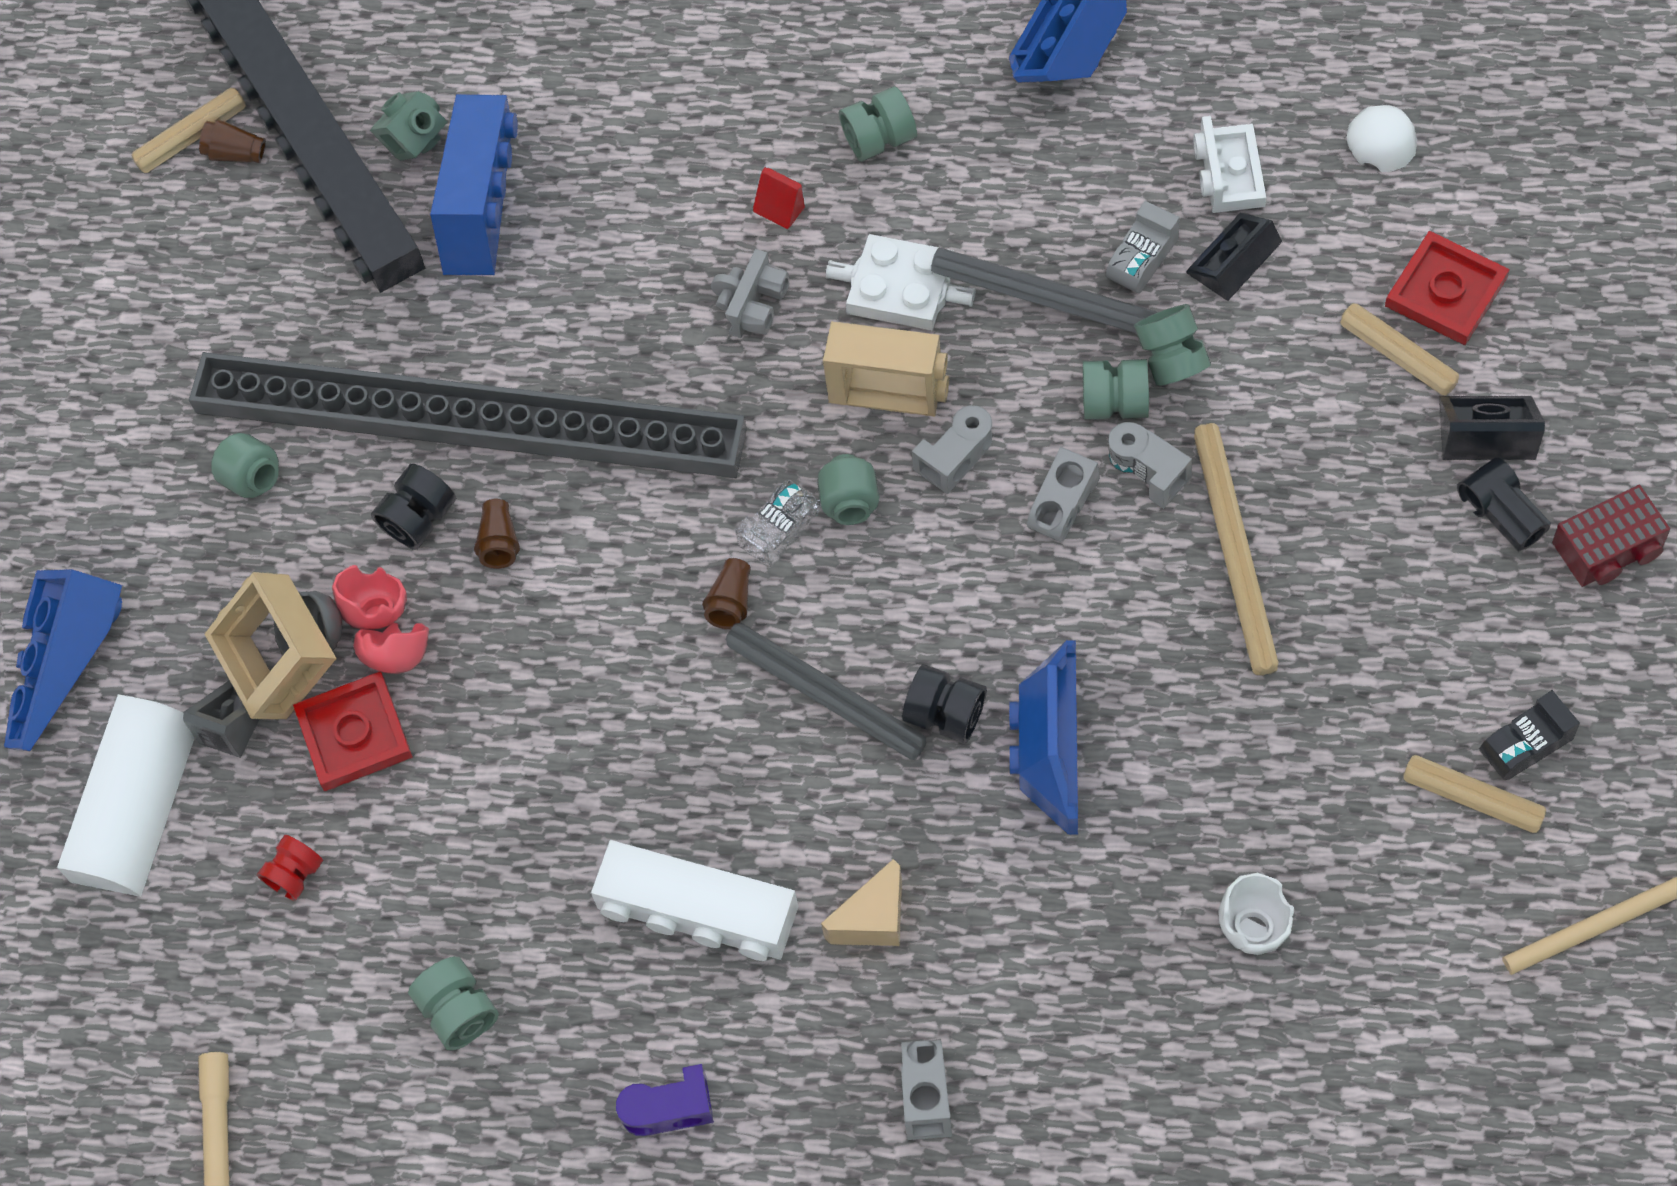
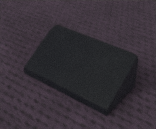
[1186,212,1282,301]

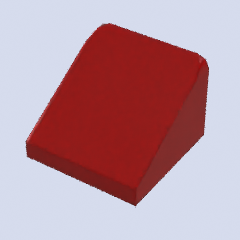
[753,167,805,229]

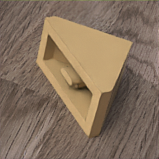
[821,859,902,946]

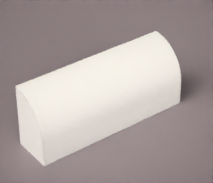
[57,694,195,897]

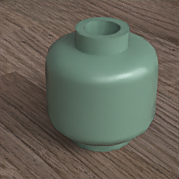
[211,433,279,498]
[817,454,880,525]

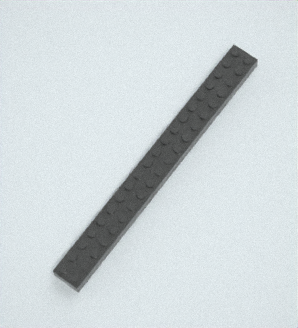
[189,352,747,478]

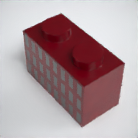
[1552,484,1671,587]

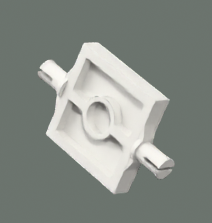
[826,234,976,331]

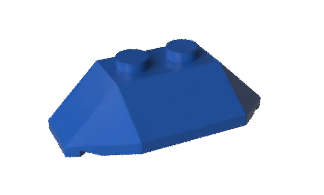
[1009,0,1127,83]
[1009,640,1078,835]

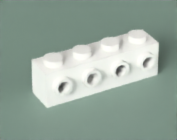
[591,840,799,961]

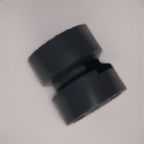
[371,464,457,550]
[902,664,987,744]

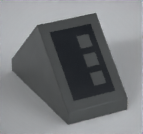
[183,680,260,758]

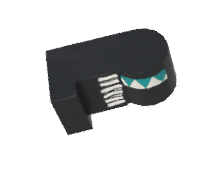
[1479,690,1580,780]

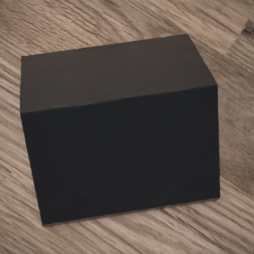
[1439,396,1545,460]

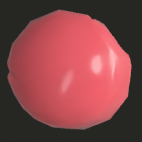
[332,565,407,630]
[353,623,429,674]

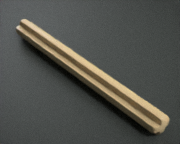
[1194,423,1279,676]

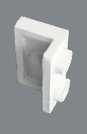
[1193,116,1266,213]

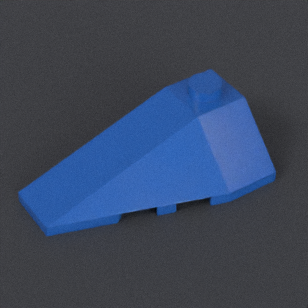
[4,569,123,751]

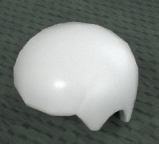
[1346,105,1417,172]
[1218,872,1294,955]

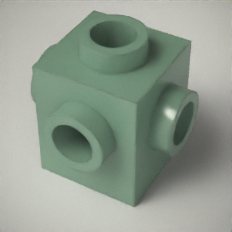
[370,91,447,161]

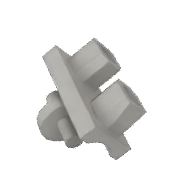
[711,249,790,338]

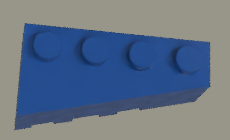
[430,94,518,275]

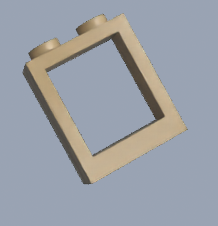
[823,321,949,417]
[204,572,337,719]

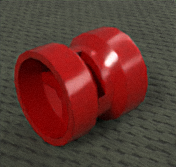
[256,834,323,901]

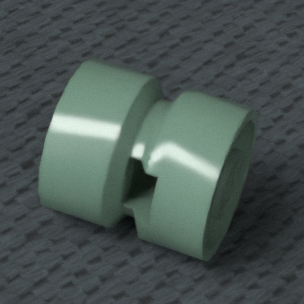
[838,86,917,162]
[1134,304,1211,386]
[1082,359,1149,420]
[408,956,499,1051]

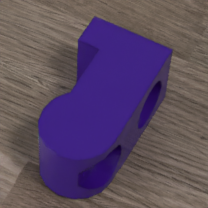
[616,1064,714,1136]

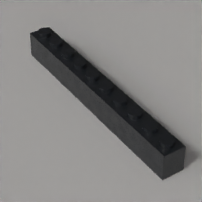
[186,0,426,293]

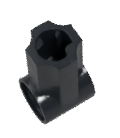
[1457,457,1551,552]

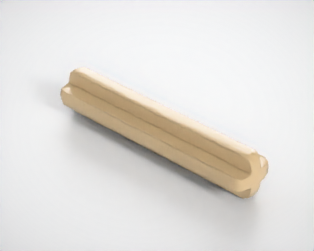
[131,87,246,173]
[1340,303,1459,396]
[1404,755,1546,833]

